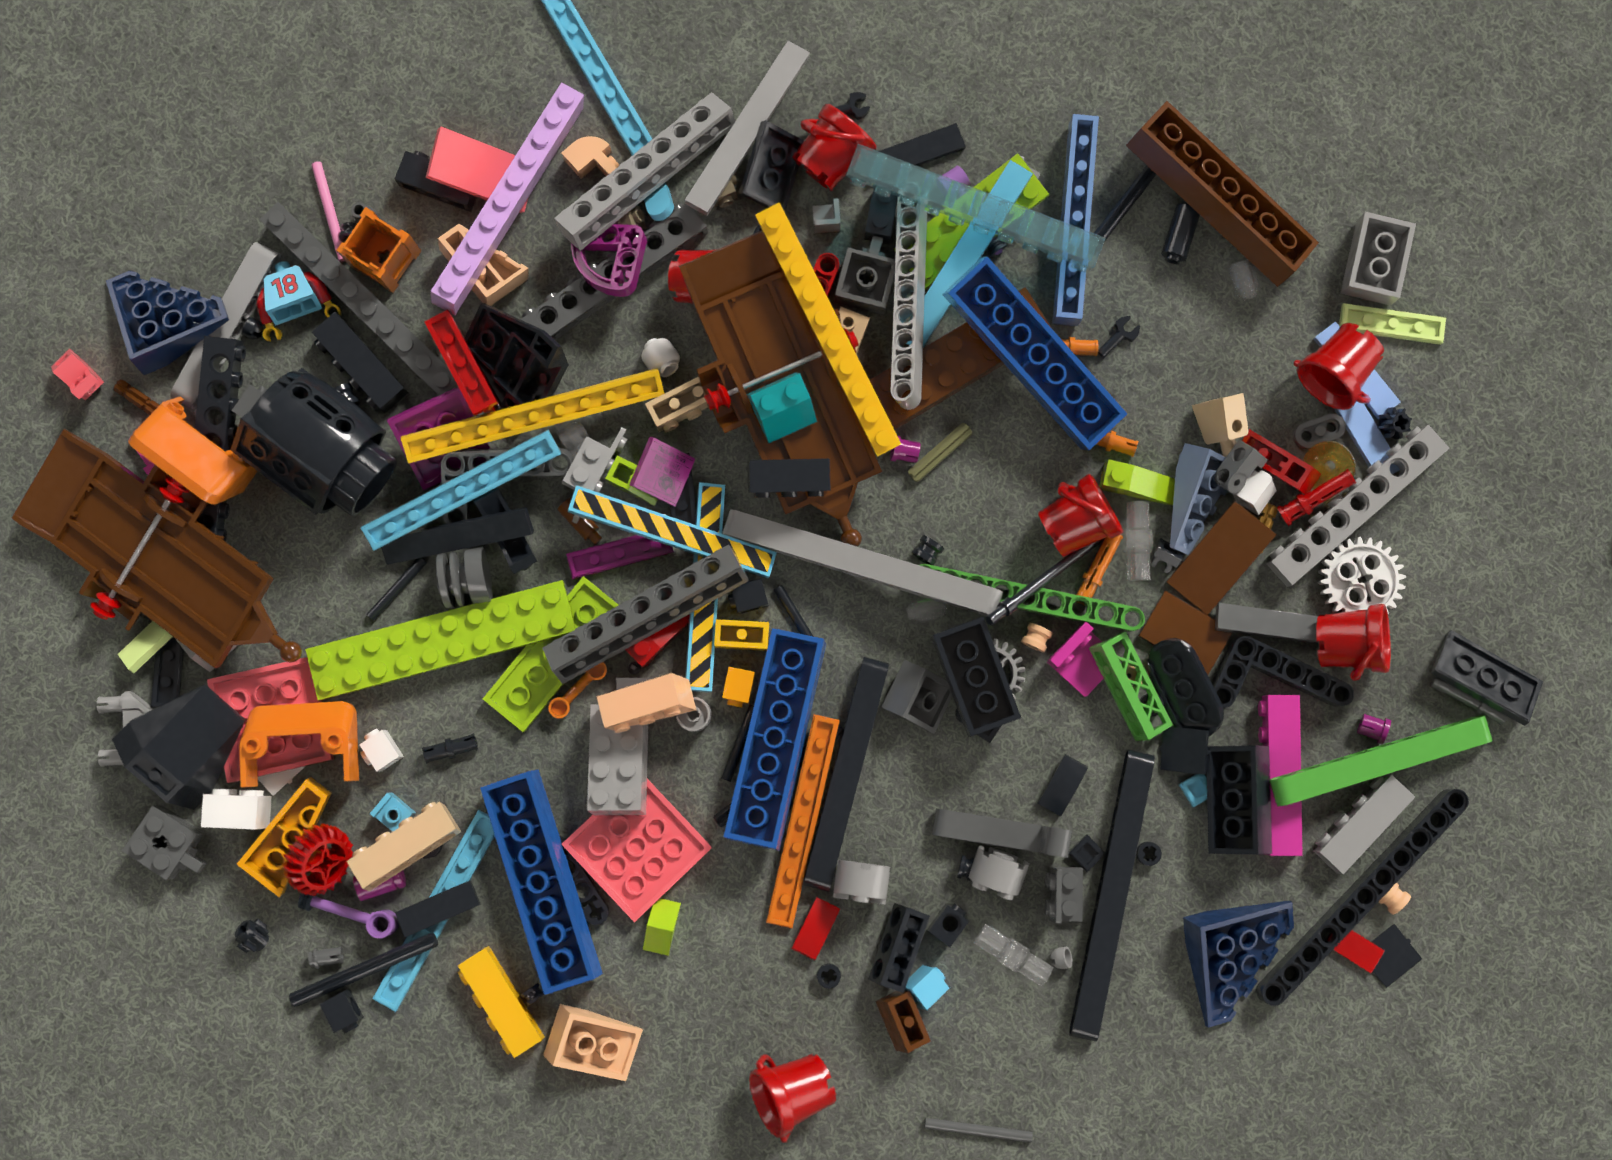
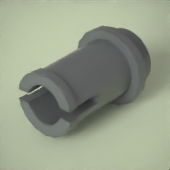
[308,946,344,969]

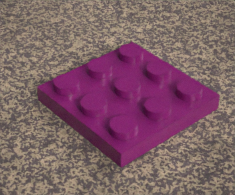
[387,387,491,490]

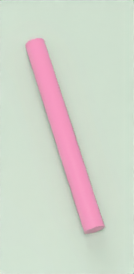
[311,162,345,262]

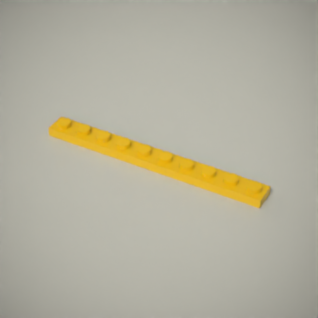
[755,203,901,456]
[401,368,665,464]

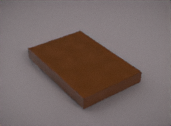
[1138,591,1232,675]

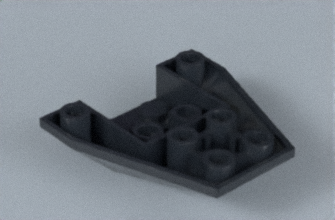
[112,684,246,810]

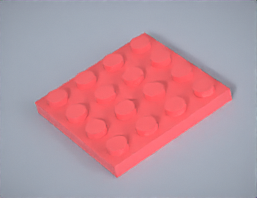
[207,657,334,783]
[562,778,713,922]

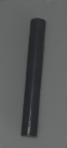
[366,558,427,621]
[773,585,814,637]
[721,704,754,782]

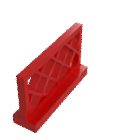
[425,309,498,416]

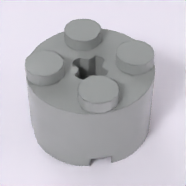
[968,845,1030,900]
[833,860,890,904]

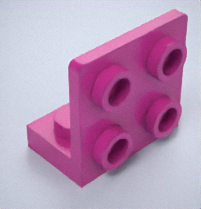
[1047,622,1103,697]

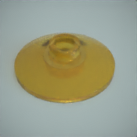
[1303,441,1356,488]

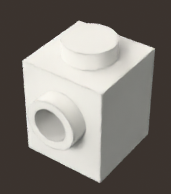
[1232,470,1277,515]
[359,729,404,771]

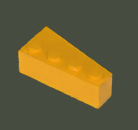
[237,777,332,897]

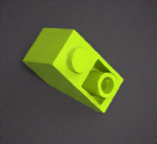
[605,455,658,506]

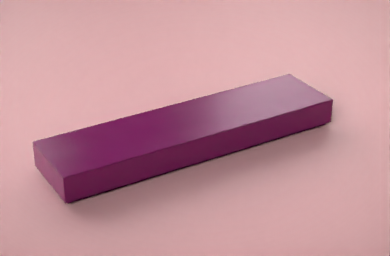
[566,535,674,580]

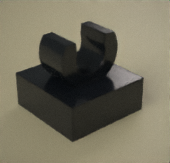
[1152,538,1183,573]

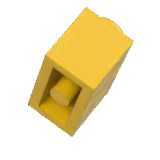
[714,619,769,651]

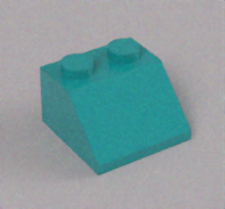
[747,373,817,443]

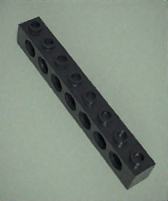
[195,336,246,542]

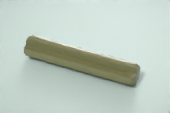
[908,423,973,482]

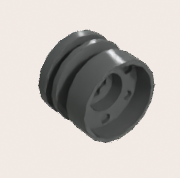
[436,547,493,609]

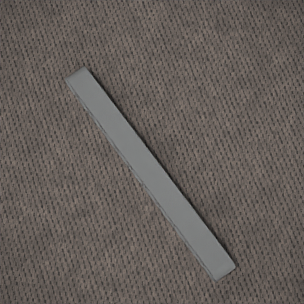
[722,509,1003,616]

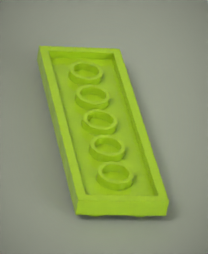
[894,153,1049,290]
[483,576,619,732]

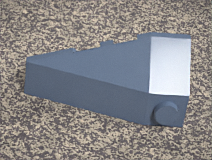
[1170,443,1227,555]

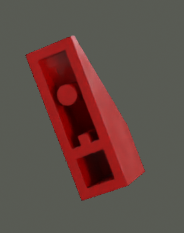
[1242,429,1322,495]

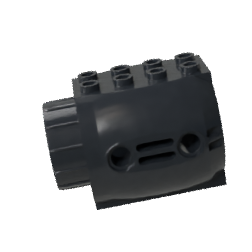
[231,368,397,516]

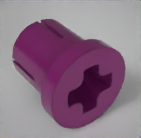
[890,436,920,463]
[1357,714,1391,745]

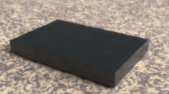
[739,120,804,213]

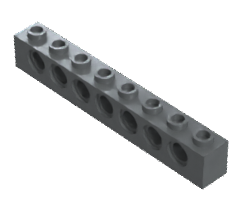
[520,204,708,340]
[543,545,749,684]

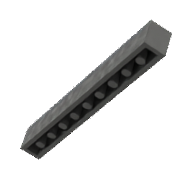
[259,202,458,396]

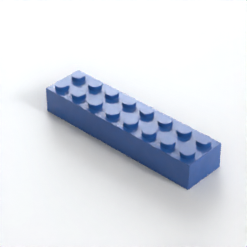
[942,256,1127,450]
[724,628,826,851]
[480,769,603,995]

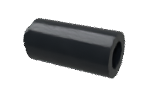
[1161,203,1200,265]

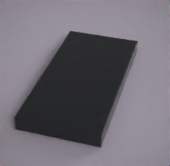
[1431,630,1543,726]

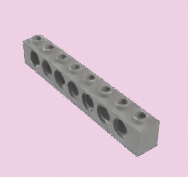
[554,92,735,251]
[1266,425,1449,587]

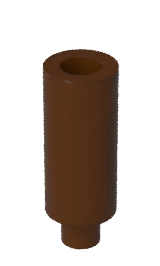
[557,497,602,545]

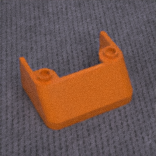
[128,396,257,505]
[240,701,359,787]

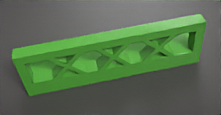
[1089,631,1173,741]

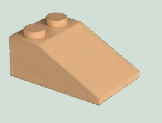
[543,1004,643,1081]

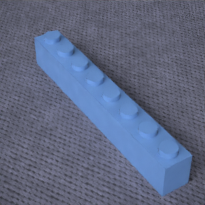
[1052,114,1099,326]

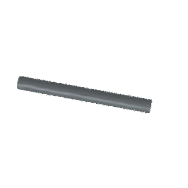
[924,1118,1033,1143]

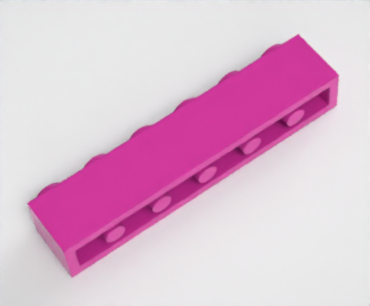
[1258,695,1302,856]

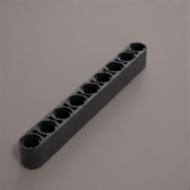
[803,657,889,892]

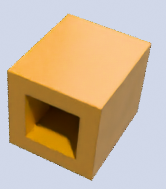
[722,667,755,708]

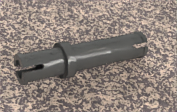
[1430,676,1508,725]

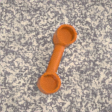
[548,662,607,718]

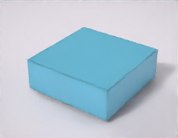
[1178,774,1207,807]

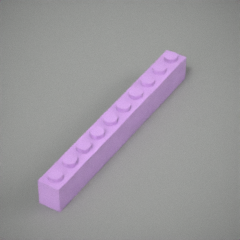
[431,82,584,315]

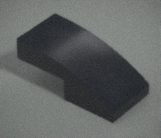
[1038,754,1088,816]

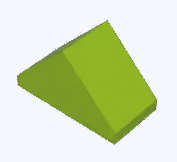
[643,898,681,956]

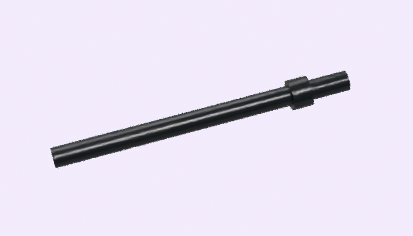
[985,540,1101,625]

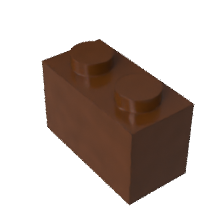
[875,991,931,1053]

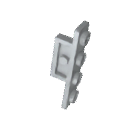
[562,427,627,524]

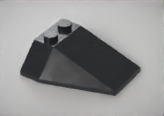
[464,303,569,410]

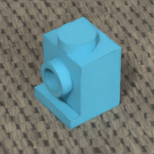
[370,793,416,832]

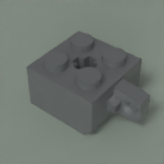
[834,235,895,316]
[122,805,207,880]

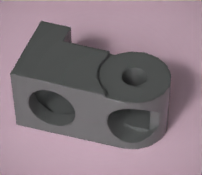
[1214,439,1268,493]

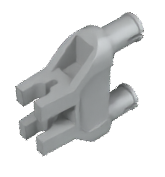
[97,691,154,767]

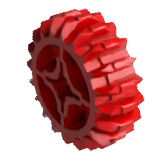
[282,823,353,897]

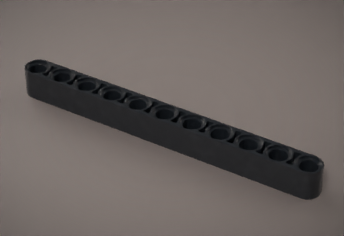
[1069,750,1155,1042]
[1256,789,1469,1006]

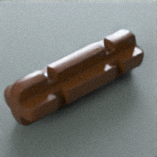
[113,379,159,415]

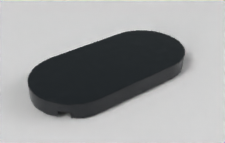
[1146,638,1224,736]

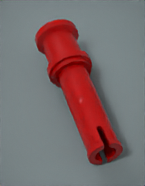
[1277,469,1357,527]

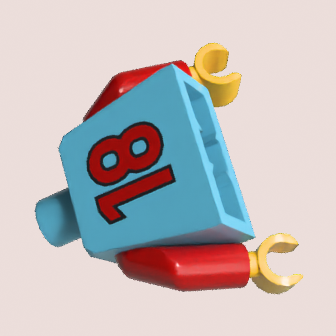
[256,261,342,342]

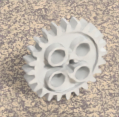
[1318,537,1406,614]

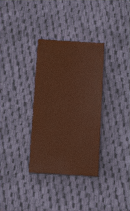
[1166,501,1277,615]

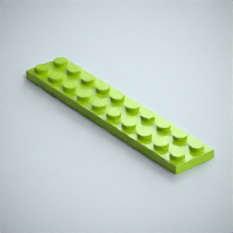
[305,580,576,701]

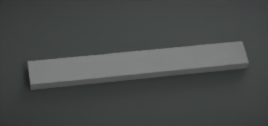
[685,41,810,216]

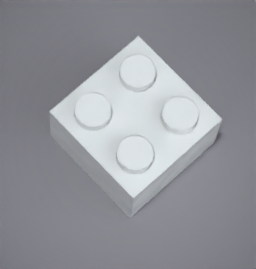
[201,789,272,829]

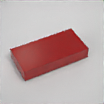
[1326,930,1384,973]

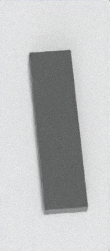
[1215,603,1319,644]

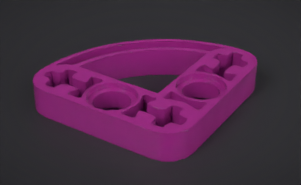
[571,224,647,297]

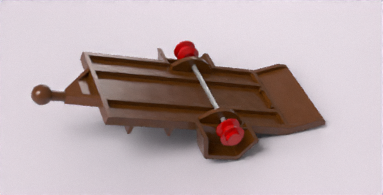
[679,230,882,547]
[12,429,302,668]

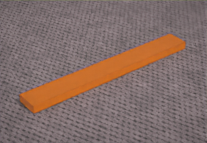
[766,714,840,928]

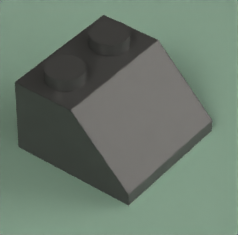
[881,660,952,734]

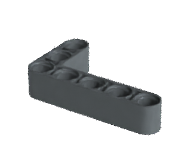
[441,448,573,524]
[932,808,1072,858]

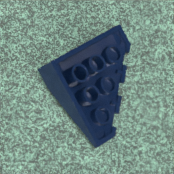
[106,270,229,375]
[1183,901,1294,1028]

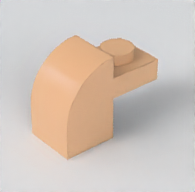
[562,136,620,179]

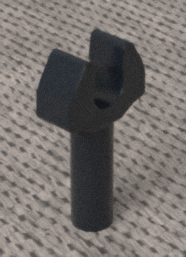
[836,92,870,120]
[1098,316,1140,358]

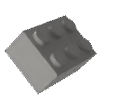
[1340,212,1416,306]

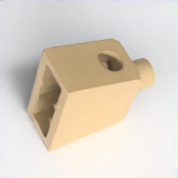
[1192,393,1248,457]

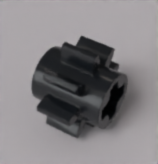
[1377,407,1412,439]
[235,919,269,953]

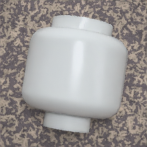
[641,338,680,377]

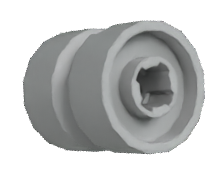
[676,697,712,732]

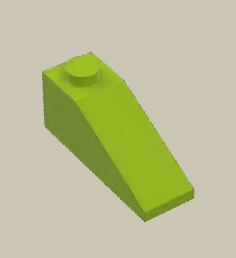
[1099,459,1175,506]

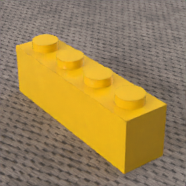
[458,946,545,1058]

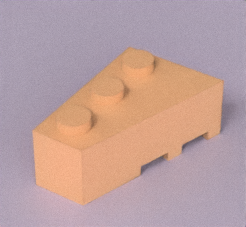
[438,224,528,306]
[597,673,696,733]

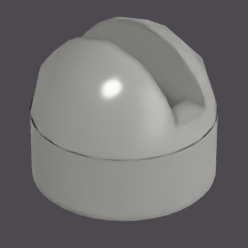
[1050,946,1072,969]

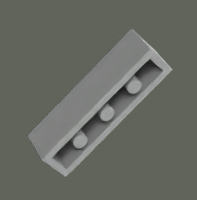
[1313,775,1415,874]

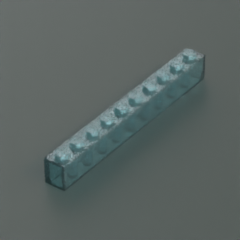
[847,144,1106,272]

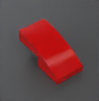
[791,897,840,961]

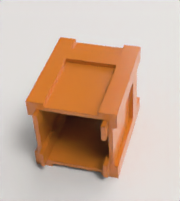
[336,207,421,293]

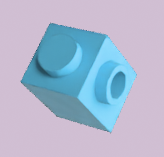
[905,965,949,1010]

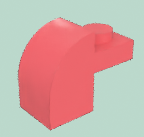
[51,349,104,401]

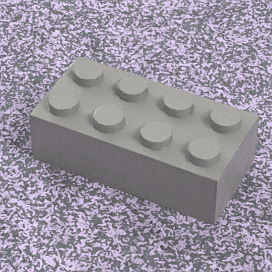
[587,704,648,816]

